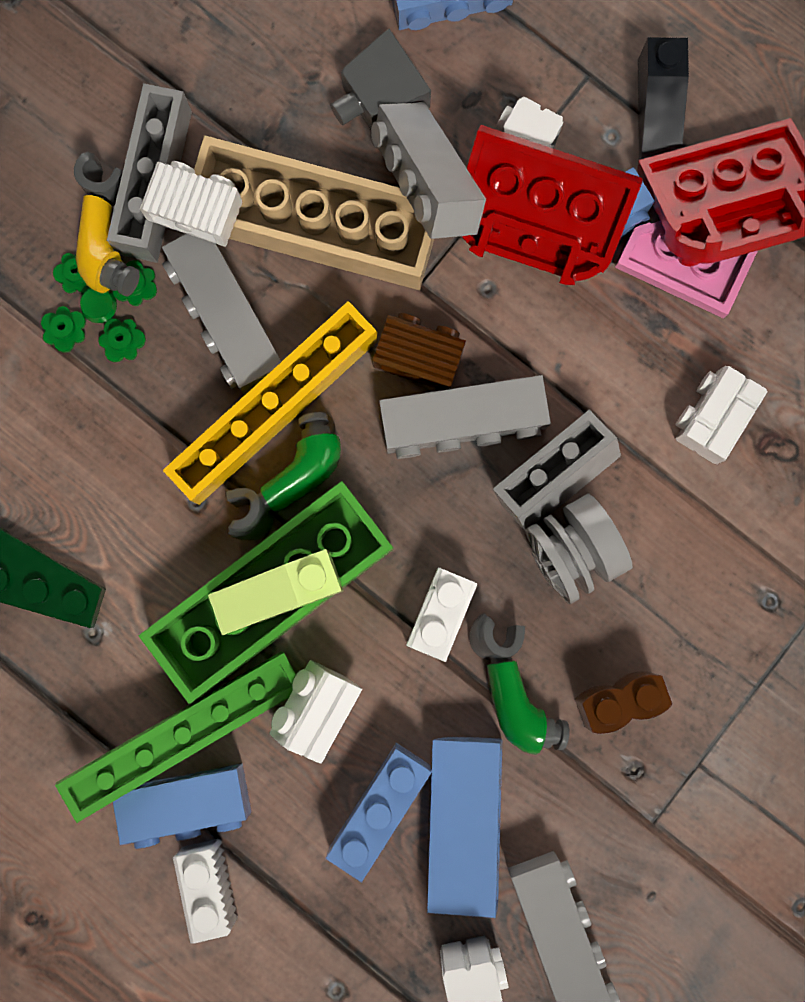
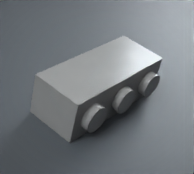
[493,409,621,532]

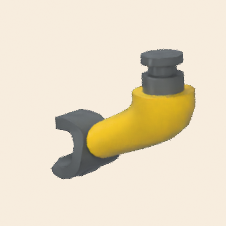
[74,152,140,297]

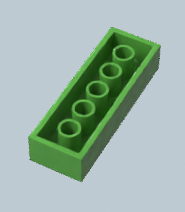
[138,481,394,704]

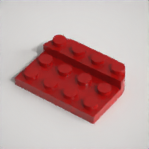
[637,118,805,267]
[462,125,643,285]

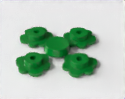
[41,253,157,363]

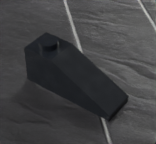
[638,37,689,160]

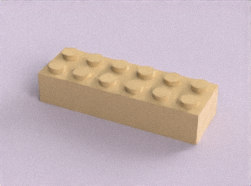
[194,135,434,290]

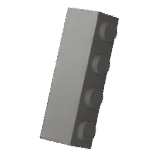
[107,83,192,263]
[371,102,486,239]
[162,234,281,395]
[379,375,551,459]
[508,851,620,1002]

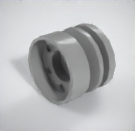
[525,493,633,604]

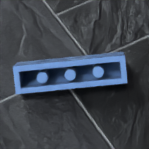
[427,737,503,918]

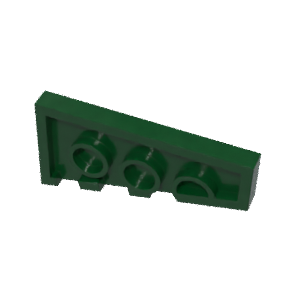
[0,527,106,628]

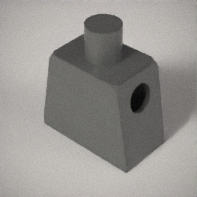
[330,29,431,130]

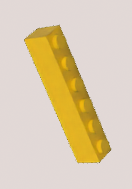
[163,301,378,505]

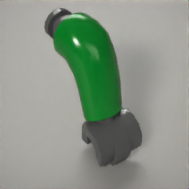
[226,412,341,540]
[469,614,570,755]

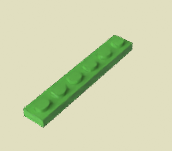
[55,651,296,823]

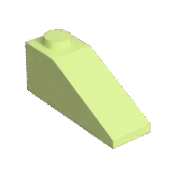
[208,549,344,635]

